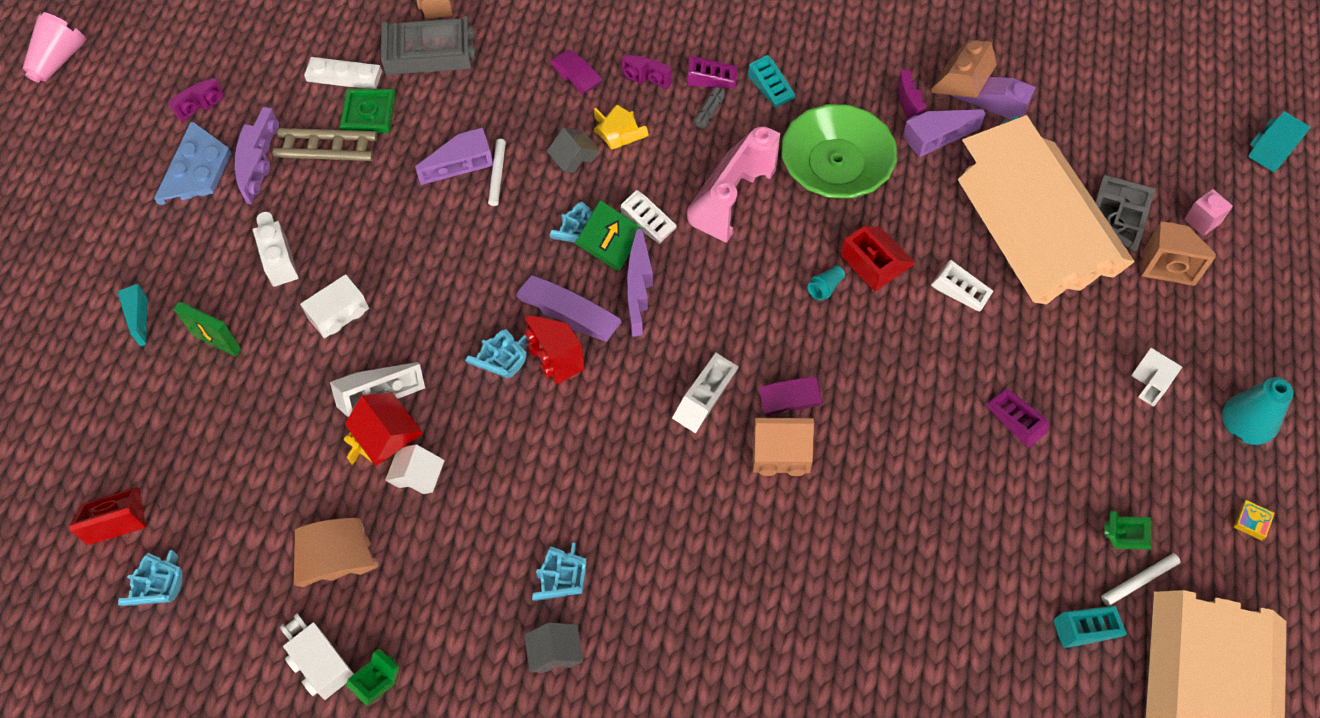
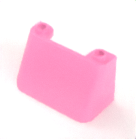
[687,127,780,243]

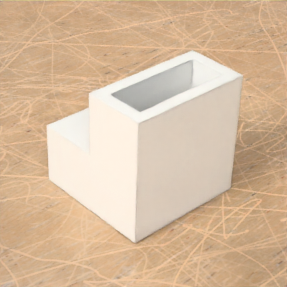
[1131,348,1182,407]
[385,444,445,494]

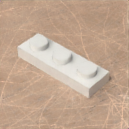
[304,57,382,89]

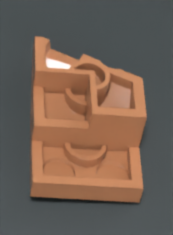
[294,518,378,587]

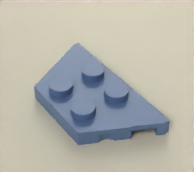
[154,122,232,205]

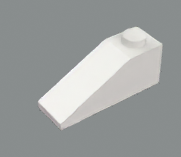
[672,353,739,433]
[330,362,425,417]

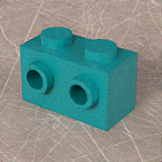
[1248,111,1311,173]

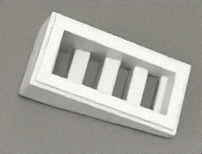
[621,190,676,244]
[931,260,993,311]

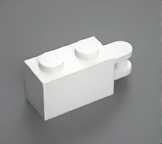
[253,212,299,287]
[280,613,354,700]

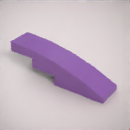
[627,229,653,337]
[516,275,621,342]

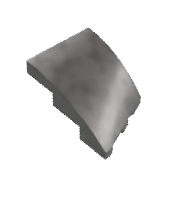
[1095,175,1156,253]

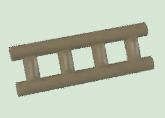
[272,128,377,161]

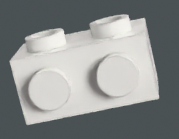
[300,274,369,339]

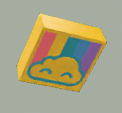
[1233,500,1275,541]

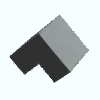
[547,127,600,173]
[524,622,583,673]

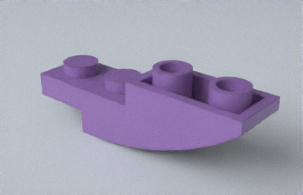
[235,107,279,204]

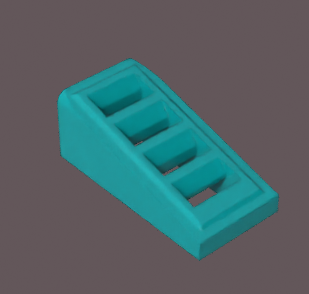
[748,55,795,108]
[118,284,147,346]
[1054,606,1127,648]

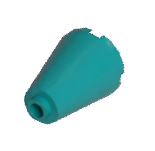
[1222,377,1294,445]

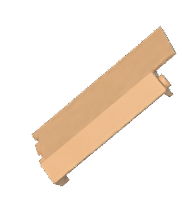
[958,115,1135,304]
[1146,590,1286,718]

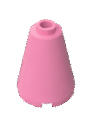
[23,12,86,83]

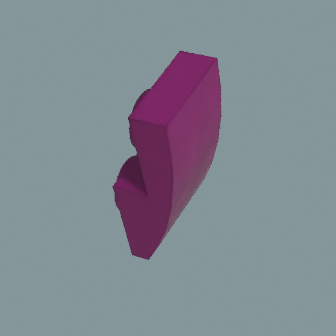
[550,49,602,95]
[622,55,672,90]
[897,70,926,119]
[168,78,225,122]
[759,377,823,416]

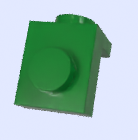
[1104,511,1152,550]
[346,649,399,706]

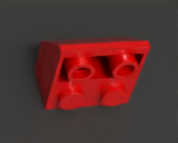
[841,226,915,292]
[524,315,585,385]

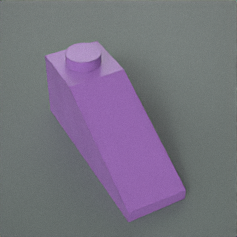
[952,77,1036,119]
[902,109,985,157]
[415,128,493,185]

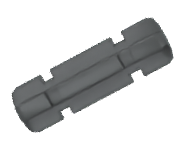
[694,87,725,129]

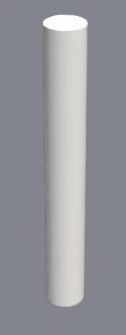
[488,139,506,206]
[1101,553,1180,606]

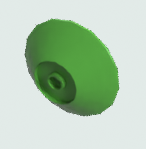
[782,104,897,199]

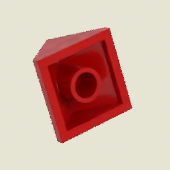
[345,392,423,467]
[68,487,146,545]

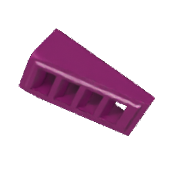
[688,56,737,88]
[987,388,1049,447]

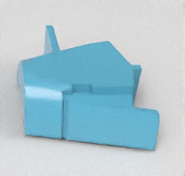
[549,202,592,243]
[465,329,528,378]
[532,543,586,601]
[118,550,182,606]

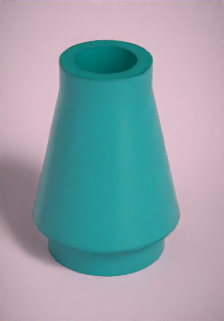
[807,265,845,301]

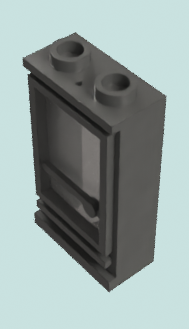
[381,16,475,75]

